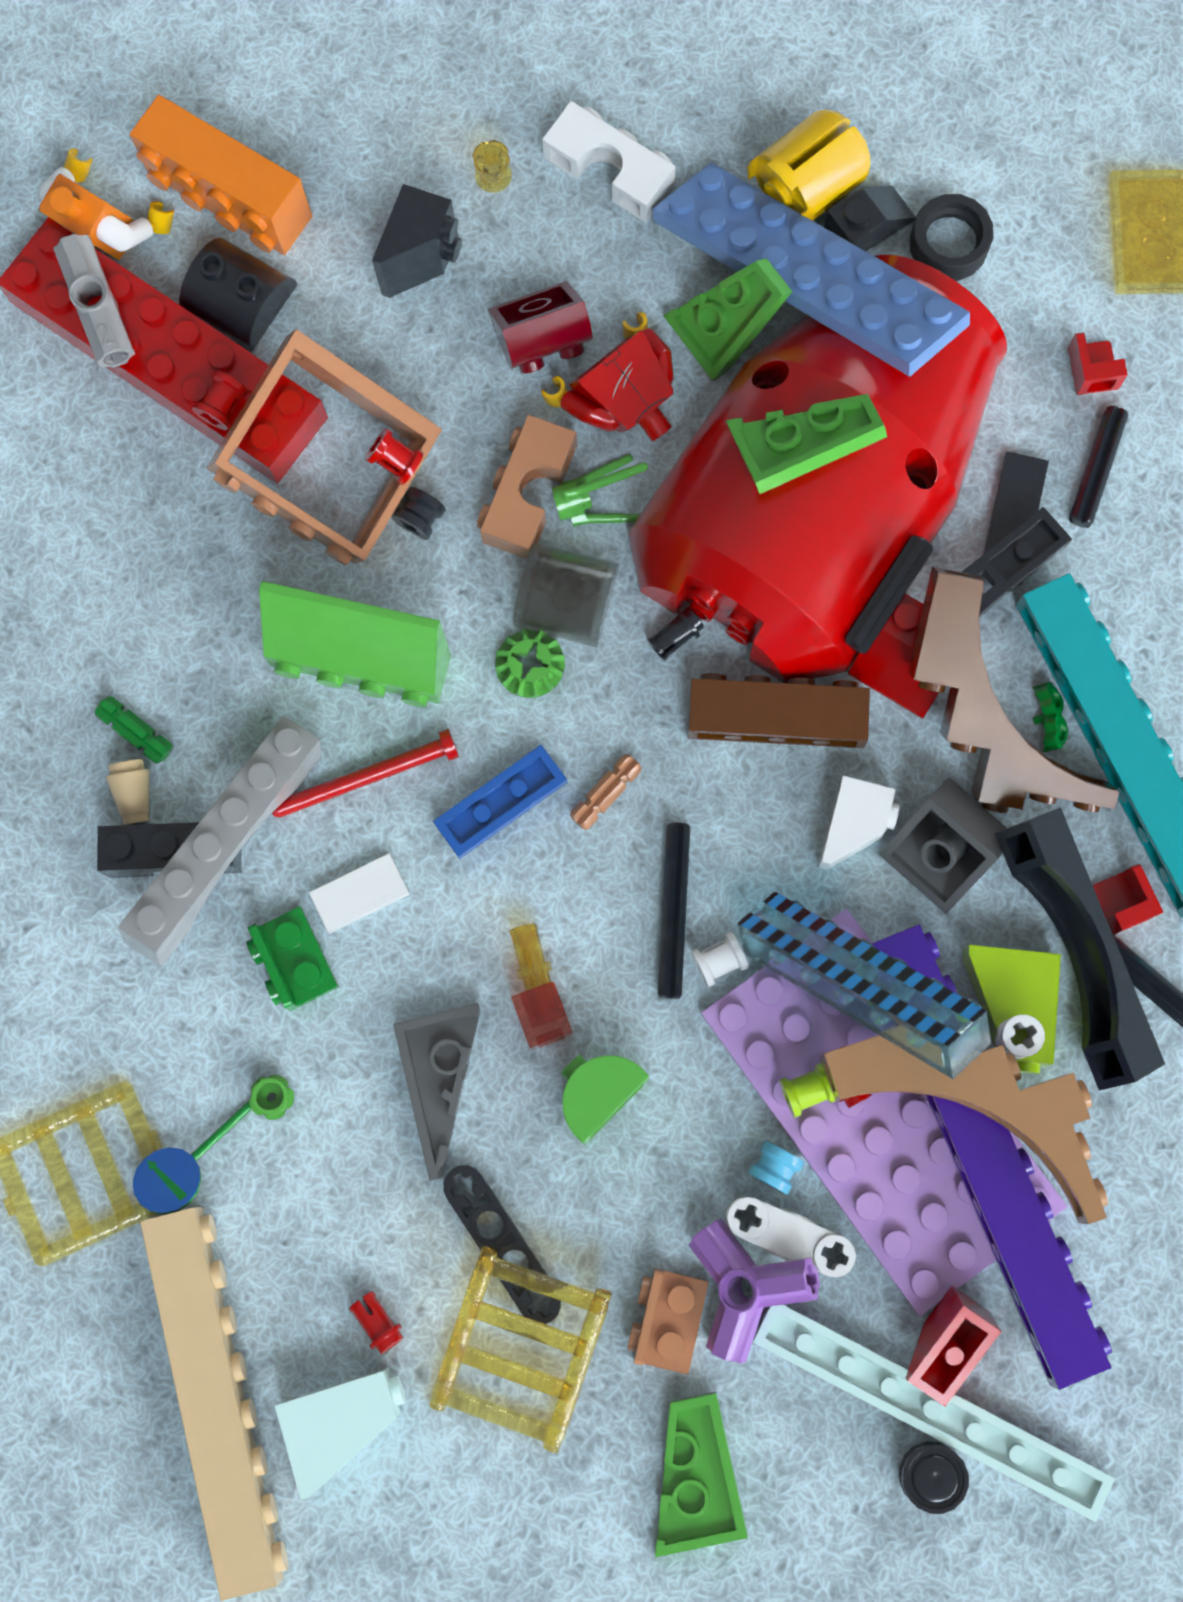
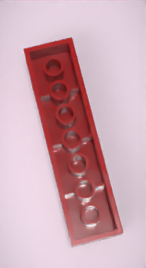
[0,217,328,484]

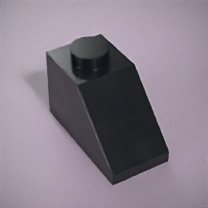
[824,186,916,252]

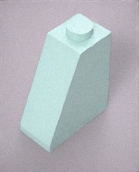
[275,1368,406,1500]

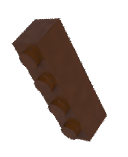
[688,673,870,749]

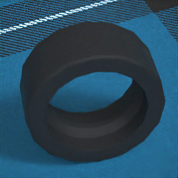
[910,194,994,281]

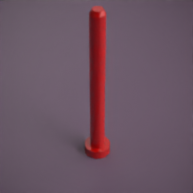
[272,728,459,818]

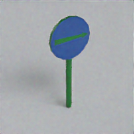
[133,1100,252,1215]

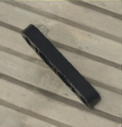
[443,1166,561,1325]

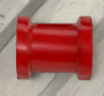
[192,371,249,430]
[365,428,424,485]

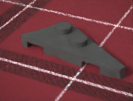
[393,1003,481,1181]

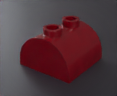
[488,281,593,374]

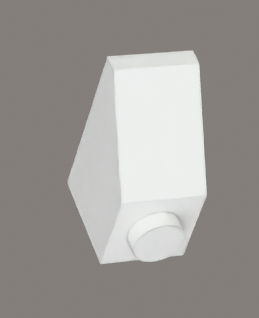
[818,776,900,870]

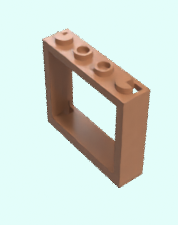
[206,329,442,565]

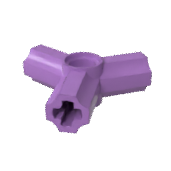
[688,1219,820,1364]

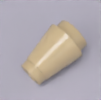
[105,759,150,825]

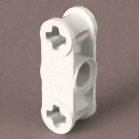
[725,1197,856,1278]

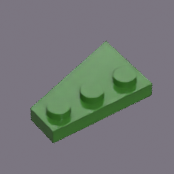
[663,258,793,380]
[726,394,888,494]
[655,1391,748,1557]

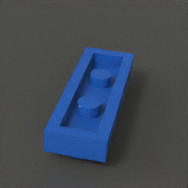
[433,745,568,860]

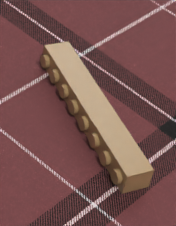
[140,1207,288,1601]

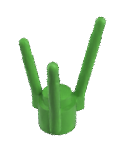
[552,454,648,527]

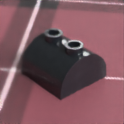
[179,237,298,352]

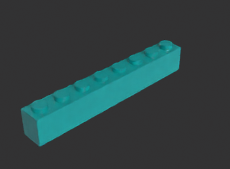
[1016,573,1183,918]

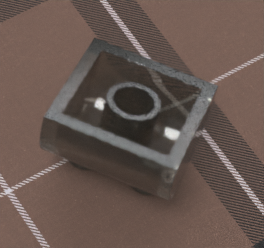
[513,543,620,648]

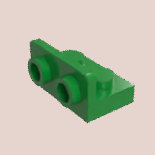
[246,906,340,1011]

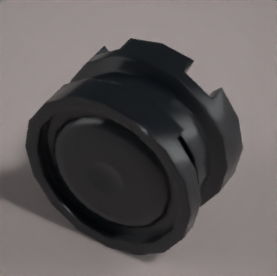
[899,1441,969,1514]

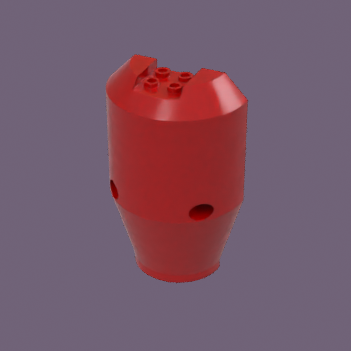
[628,254,1007,683]

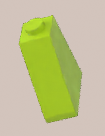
[962,945,1061,1074]

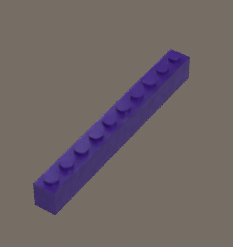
[869,924,1112,1390]

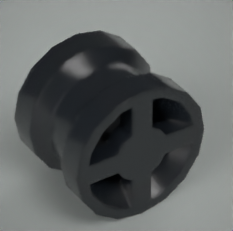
[391,487,446,540]

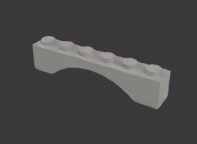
[118,715,321,967]

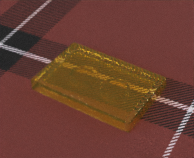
[1109,170,1183,295]

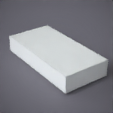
[309,853,410,934]

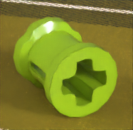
[779,1062,835,1118]

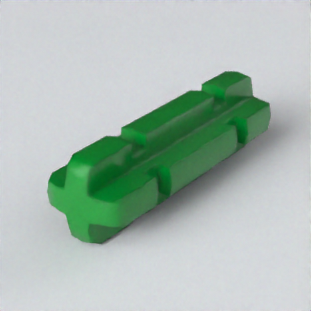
[94,696,173,764]

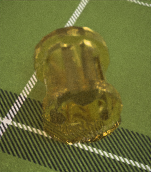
[472,140,512,193]

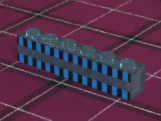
[737,892,991,1079]

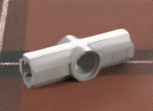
[53,234,135,368]

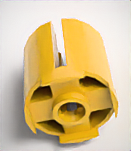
[747,109,871,221]

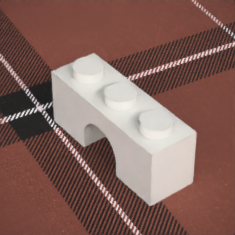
[542,101,675,223]

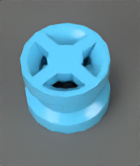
[747,1140,805,1195]

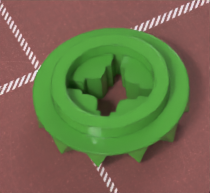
[495,628,565,698]

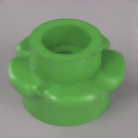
[249,1075,294,1120]

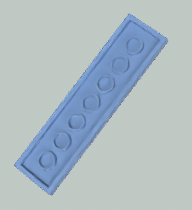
[652,162,970,377]

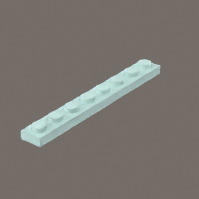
[753,1305,1115,1522]

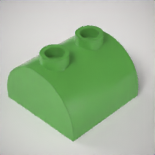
[561,1054,650,1145]

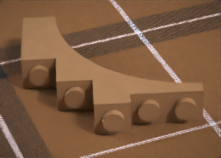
[820,1025,1108,1224]

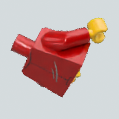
[541,312,674,442]

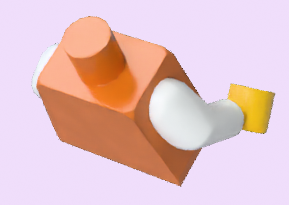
[38,148,175,260]

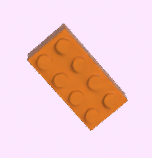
[129,94,313,256]

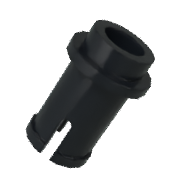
[647,607,704,661]

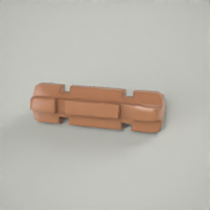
[570,754,641,830]

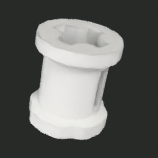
[691,932,749,988]
[995,1015,1045,1059]

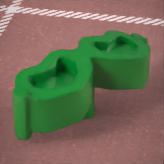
[1032,682,1069,753]

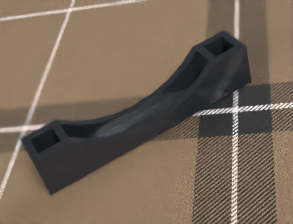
[995,808,1165,1091]

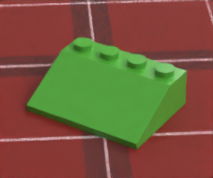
[259,581,451,708]

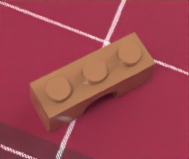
[477,415,578,561]

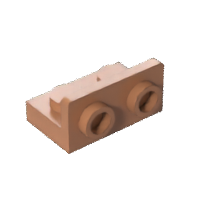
[627,1268,709,1375]

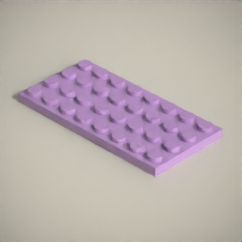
[701,908,1068,1317]

